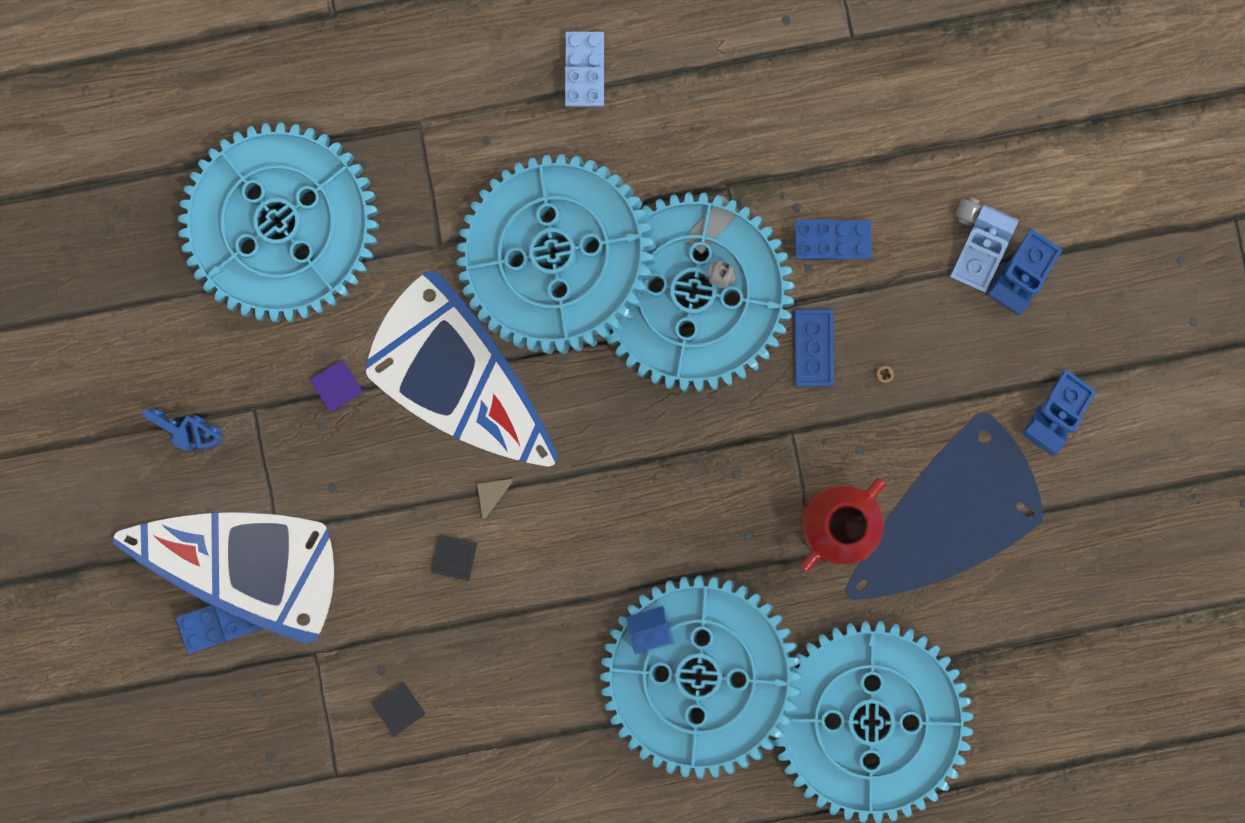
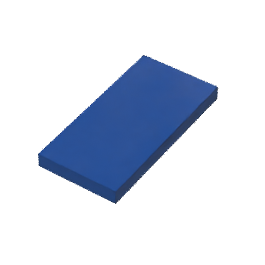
[794,310,834,387]

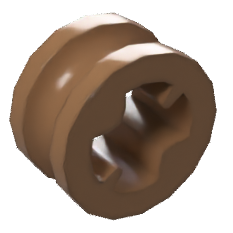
[877,366,894,383]

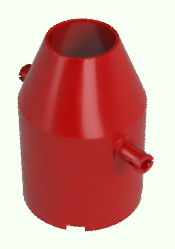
[799,477,887,573]

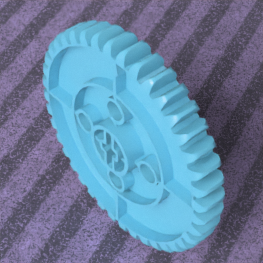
[178,122,379,323]
[457,154,656,354]
[607,192,795,393]
[600,576,802,779]
[773,621,973,823]

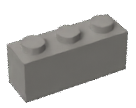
[686,196,740,256]

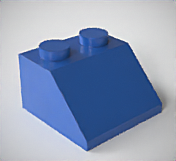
[627,606,675,654]

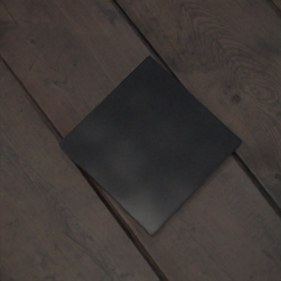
[431,535,477,581]
[372,683,426,736]

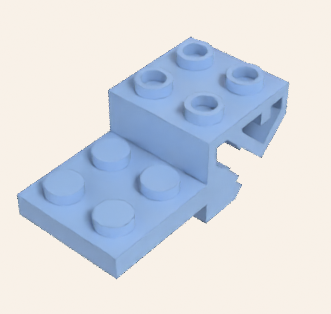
[565,32,604,107]
[951,204,1019,293]

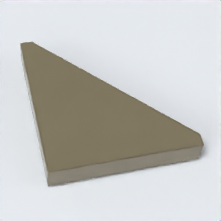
[477,479,513,519]

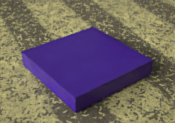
[310,360,363,412]

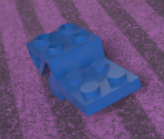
[795,219,872,261]
[986,229,1063,316]
[1021,369,1097,456]
[142,408,226,451]
[176,604,263,654]

